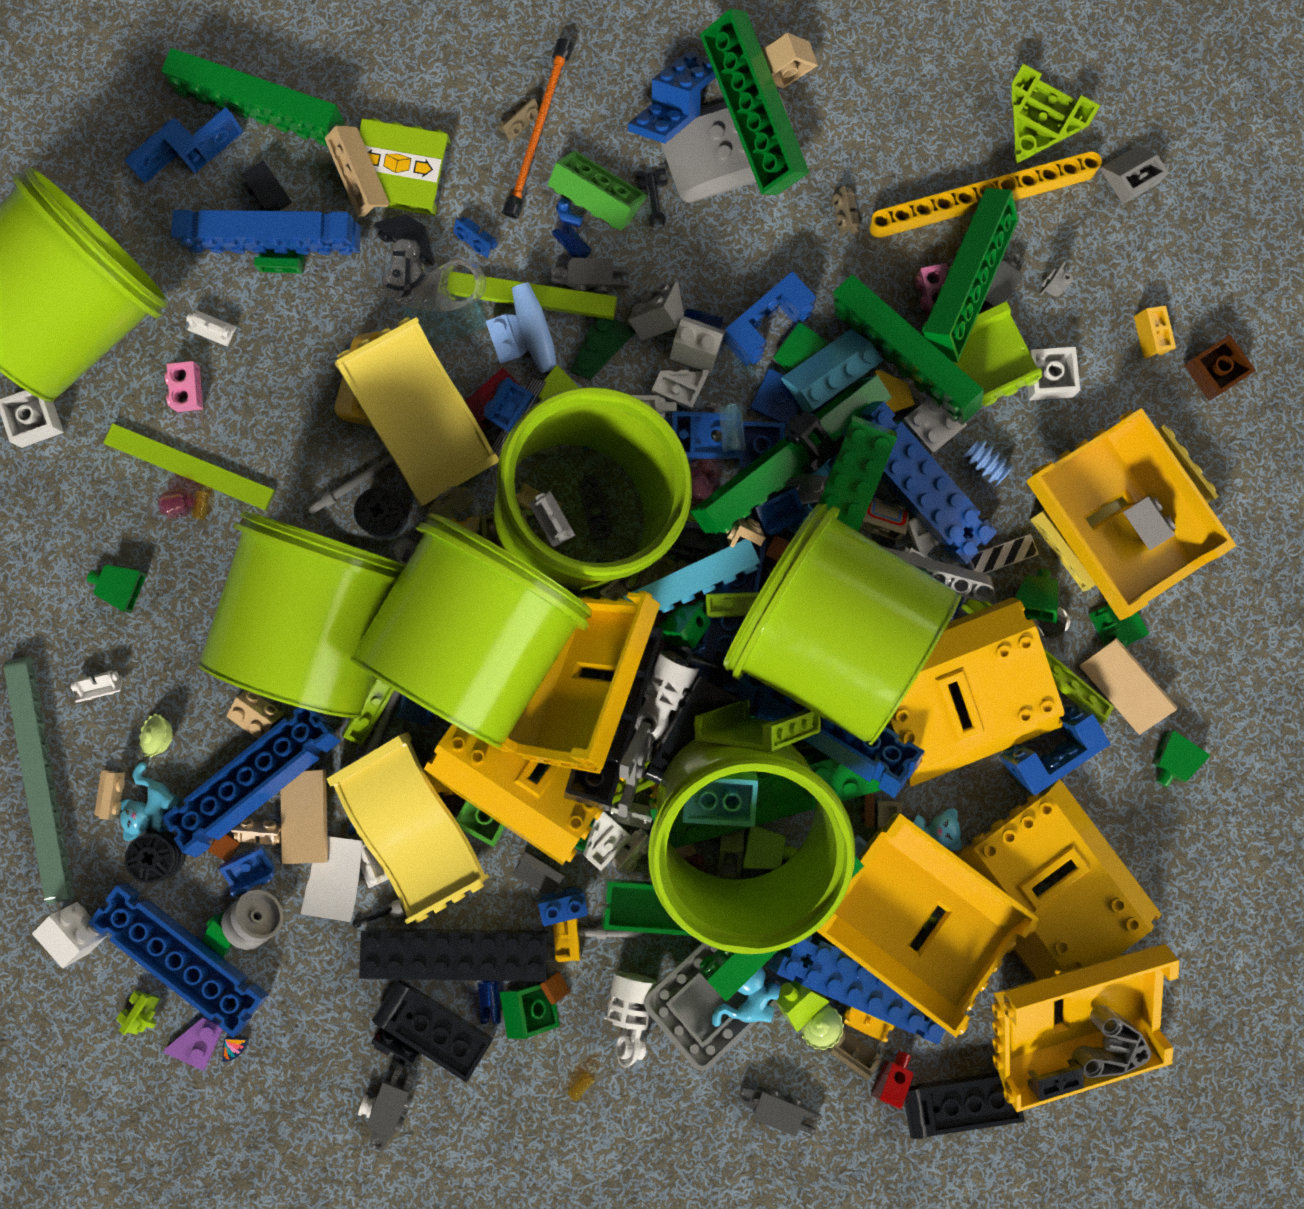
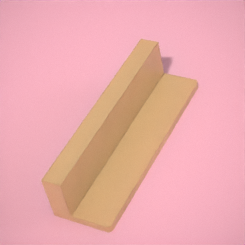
[324,126,389,217]

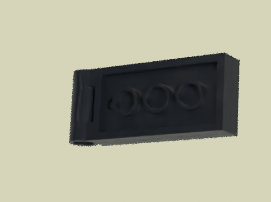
[643,676,740,785]
[372,979,494,1083]
[904,1072,1025,1139]

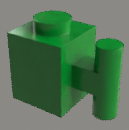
[202,910,233,958]

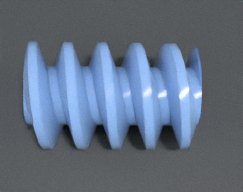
[962,439,1013,487]

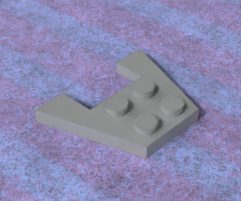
[618,721,654,818]

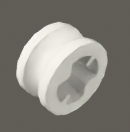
[358,1094,377,1118]

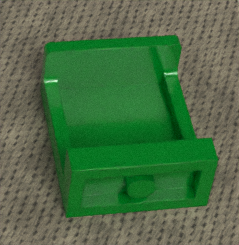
[254,251,304,274]

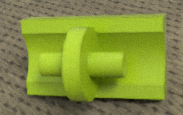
[116,991,161,1035]

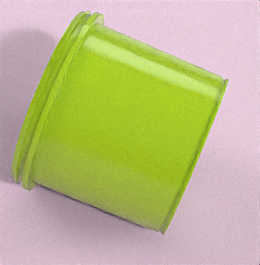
[0,167,169,402]
[493,387,692,594]
[723,503,962,745]
[198,511,405,718]
[350,513,592,748]
[648,740,855,954]

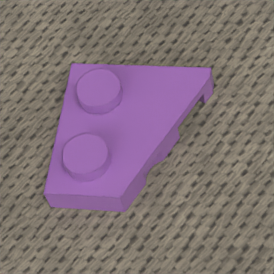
[163,1017,223,1071]

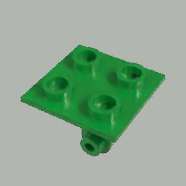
[1088,604,1149,648]

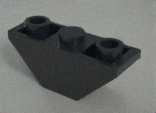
[373,215,435,265]

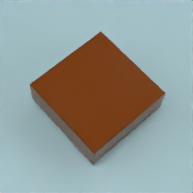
[208,834,241,862]
[540,972,571,1005]

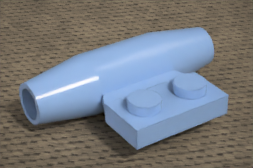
[486,282,557,373]

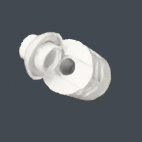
[634,650,700,741]
[604,971,657,1068]

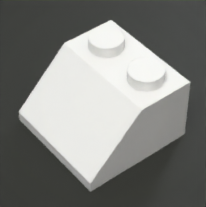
[670,316,725,374]

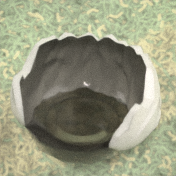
[1033,607,1070,639]

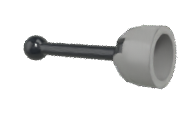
[352,898,406,928]

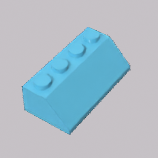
[781,329,883,413]

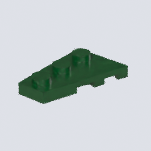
[570,317,636,381]

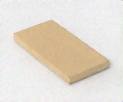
[1079,638,1177,735]
[281,770,328,864]

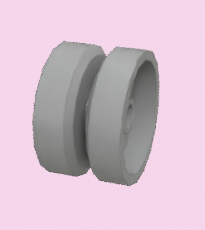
[221,890,284,950]

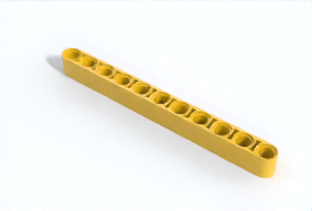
[869,151,1102,238]

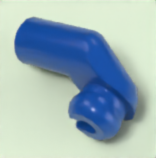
[556,198,583,228]

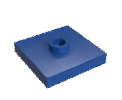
[750,368,800,427]

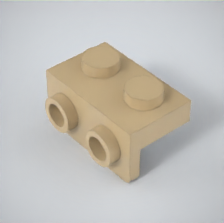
[726,518,765,548]
[226,690,284,739]
[94,770,125,820]

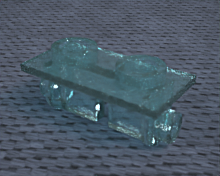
[719,403,745,452]

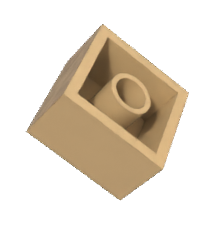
[761,33,818,88]

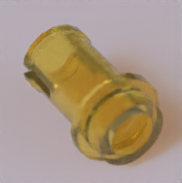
[190,491,210,520]
[566,1070,596,1102]

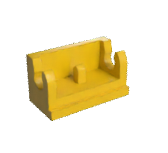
[1134,306,1176,358]
[553,918,581,962]
[842,1005,894,1042]

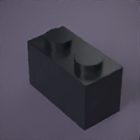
[241,160,292,211]

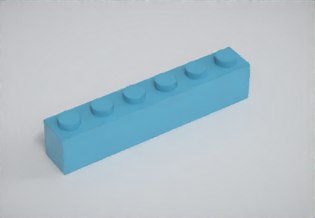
[623,539,761,614]

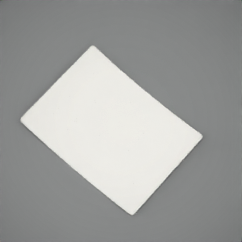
[301,836,362,922]

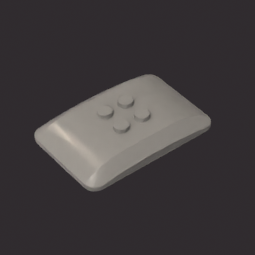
[660,92,793,203]
[644,942,792,1071]

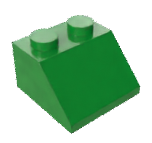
[500,982,560,1039]

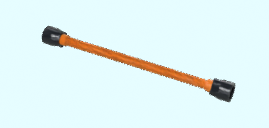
[502,38,573,219]

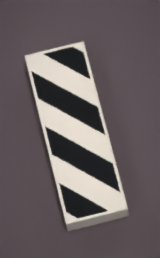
[969,534,1039,574]

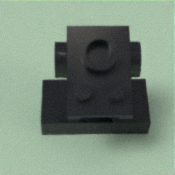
[785,411,844,474]

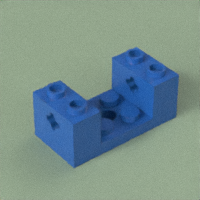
[723,271,816,367]
[999,706,1111,796]

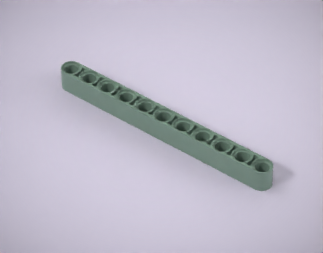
[4,656,75,904]

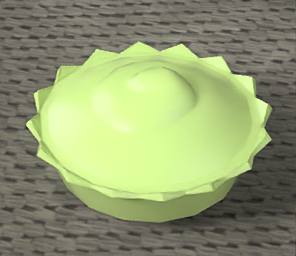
[139,713,173,758]
[801,1004,844,1050]

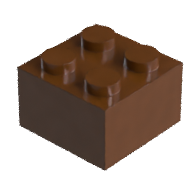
[1183,334,1256,401]

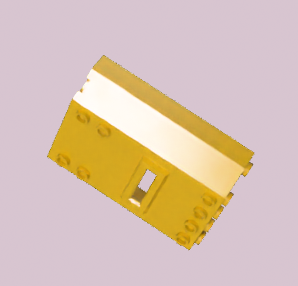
[1026,408,1237,620]
[484,591,660,774]
[886,597,1064,787]
[424,724,631,865]
[950,779,1161,980]
[817,813,1039,1038]
[992,944,1179,1112]

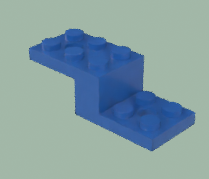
[628,52,716,144]
[124,107,244,183]
[663,411,740,464]

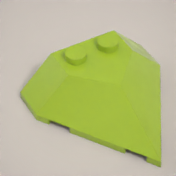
[1011,64,1101,164]

